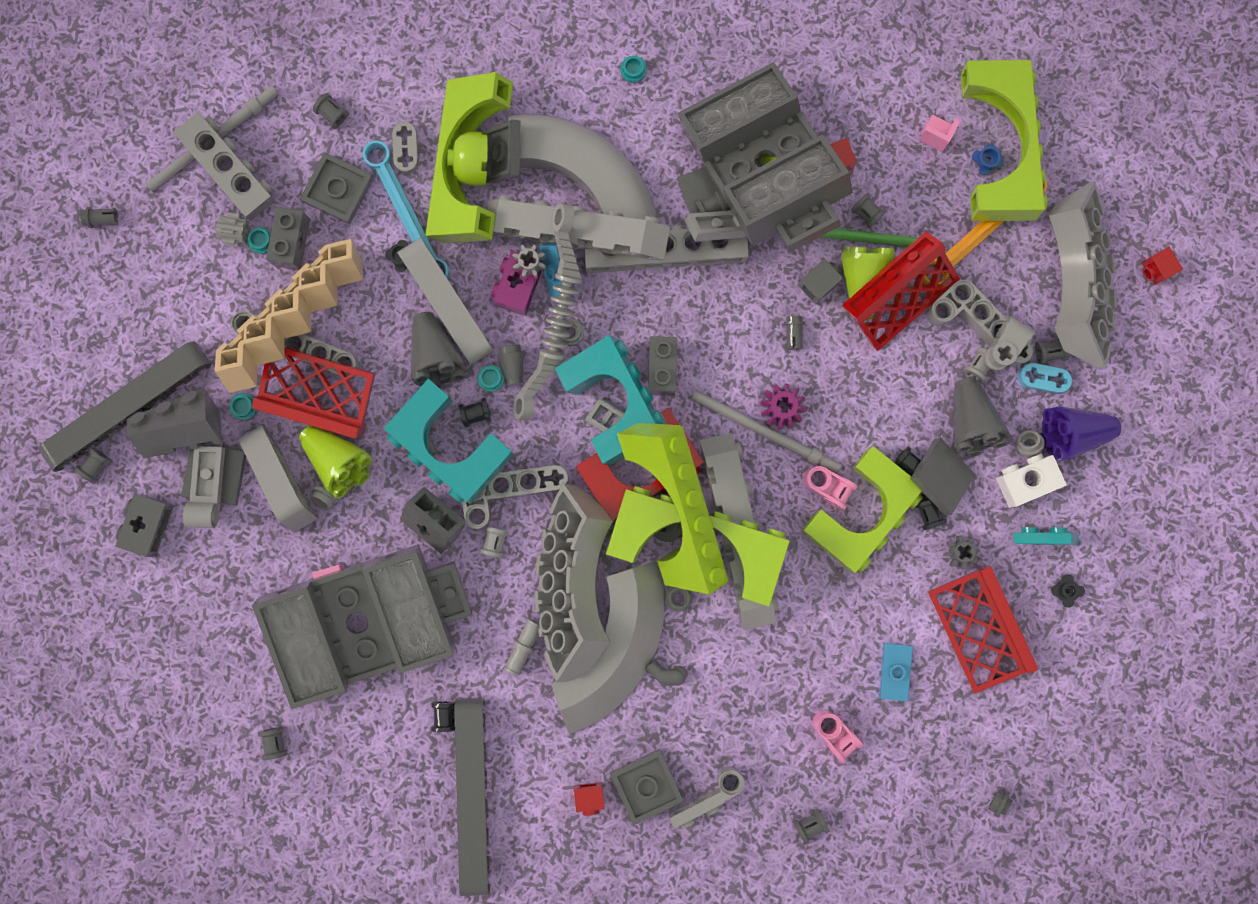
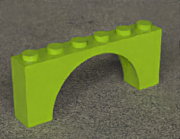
[961,60,1048,221]
[425,72,513,243]
[617,423,729,595]
[606,486,790,606]

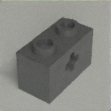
[266,207,310,270]
[648,336,677,396]
[400,487,466,554]
[115,494,174,557]

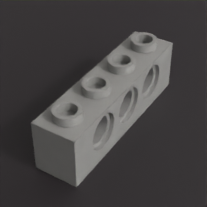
[173,112,275,221]

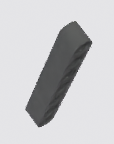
[38,341,211,472]
[455,698,490,896]

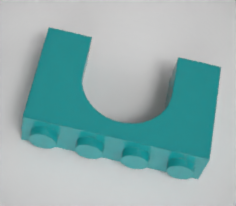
[555,335,666,466]
[383,379,515,505]

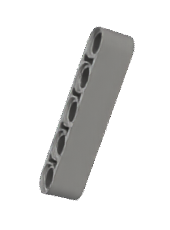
[397,238,494,365]
[231,311,361,379]

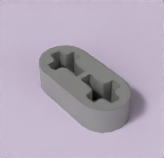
[392,122,419,174]

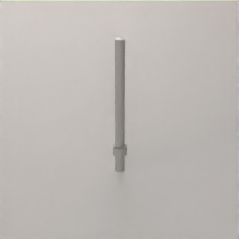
[145,86,279,192]
[692,390,842,474]

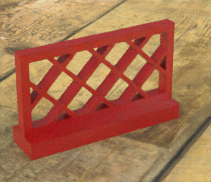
[842,231,960,351]
[252,347,376,439]
[928,565,1039,694]

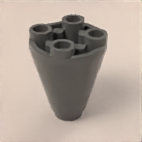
[411,312,466,388]
[953,377,1010,457]

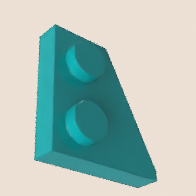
[1013,527,1079,545]

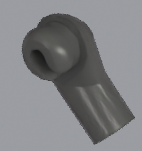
[645,659,688,686]

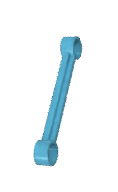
[363,140,450,280]

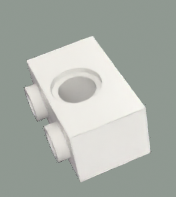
[996,453,1067,508]

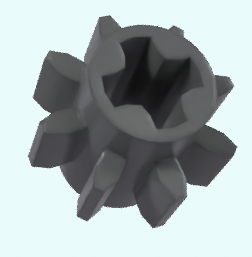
[943,535,980,570]

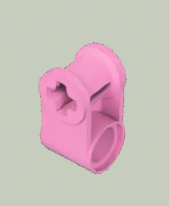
[803,466,858,511]
[813,710,864,764]

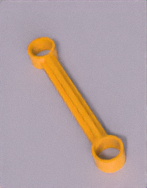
[923,178,1047,285]

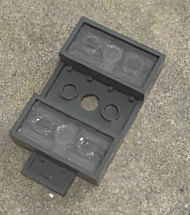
[678,62,853,252]
[252,544,472,710]

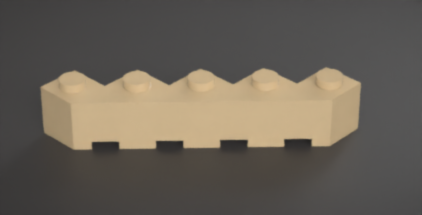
[215,239,363,393]

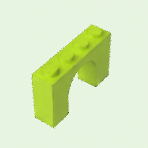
[801,446,923,573]

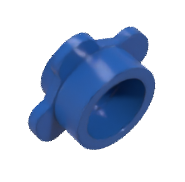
[972,144,1004,175]

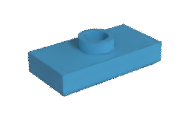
[539,243,574,298]
[879,643,913,702]

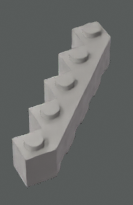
[487,196,670,260]
[699,433,779,630]

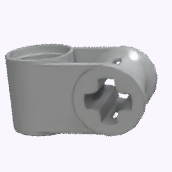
[984,316,1035,371]

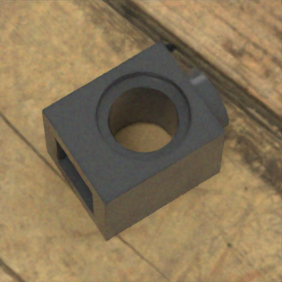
[798,258,843,305]

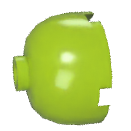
[447,131,488,187]

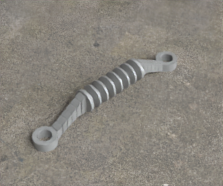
[513,203,583,421]

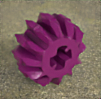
[760,383,807,430]

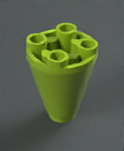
[841,247,896,319]
[299,425,372,499]

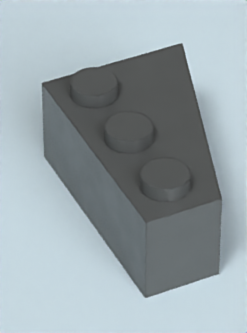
[127,387,222,458]

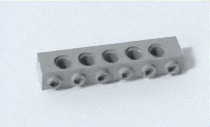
[585,225,749,273]

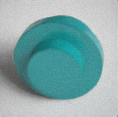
[620,56,647,83]
[247,227,271,254]
[477,365,505,392]
[229,393,257,420]

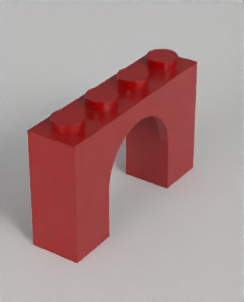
[576,407,704,522]

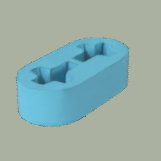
[1018,363,1072,394]

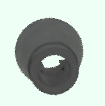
[497,345,524,385]

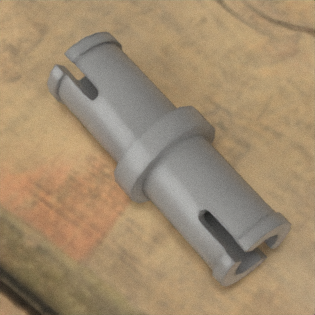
[504,618,540,676]

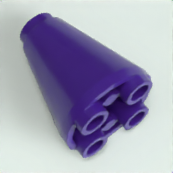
[1040,406,1121,461]

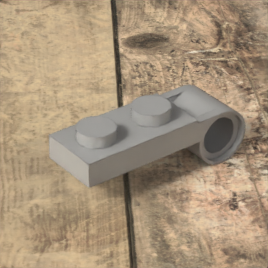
[685,211,746,242]
[183,446,225,529]
[669,766,744,829]

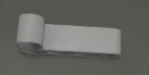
[926,280,1033,367]
[239,424,319,533]
[462,465,569,529]

